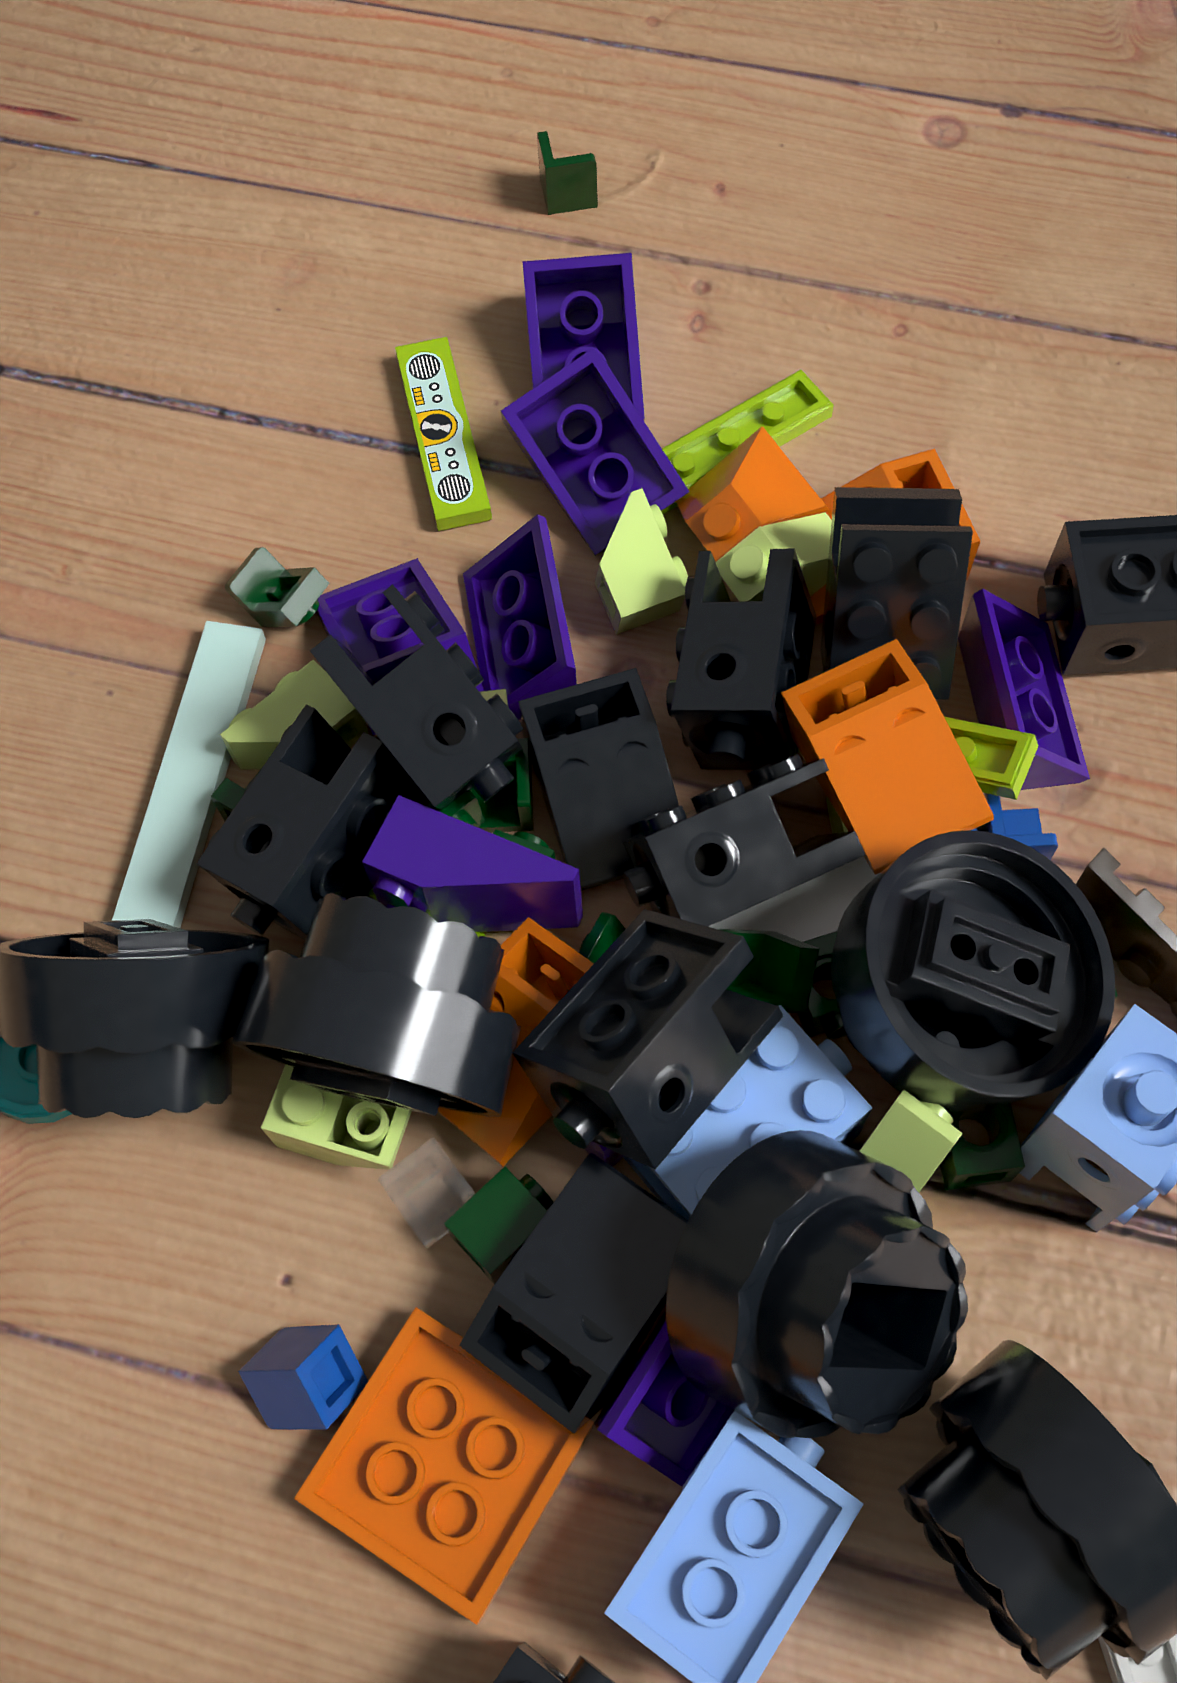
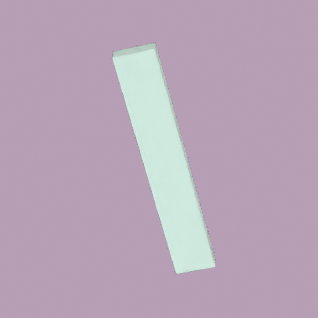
[112,621,266,928]

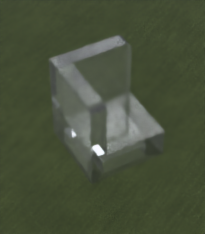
[378,1137,475,1249]

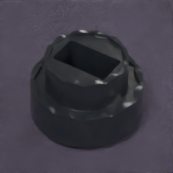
[830,830,1115,1112]
[232,893,522,1117]
[0,919,270,1118]
[666,1130,968,1438]
[897,1340,1177,1680]

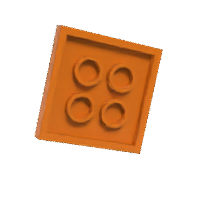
[294,1307,595,1625]

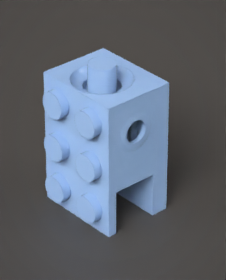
[1020,1004,1177,1232]
[624,1005,872,1220]
[604,1411,864,1683]

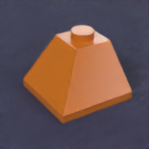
[676,426,829,562]

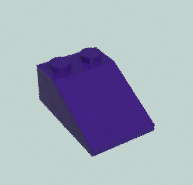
[522,253,645,420]
[501,346,690,555]
[317,558,484,736]
[362,795,583,932]

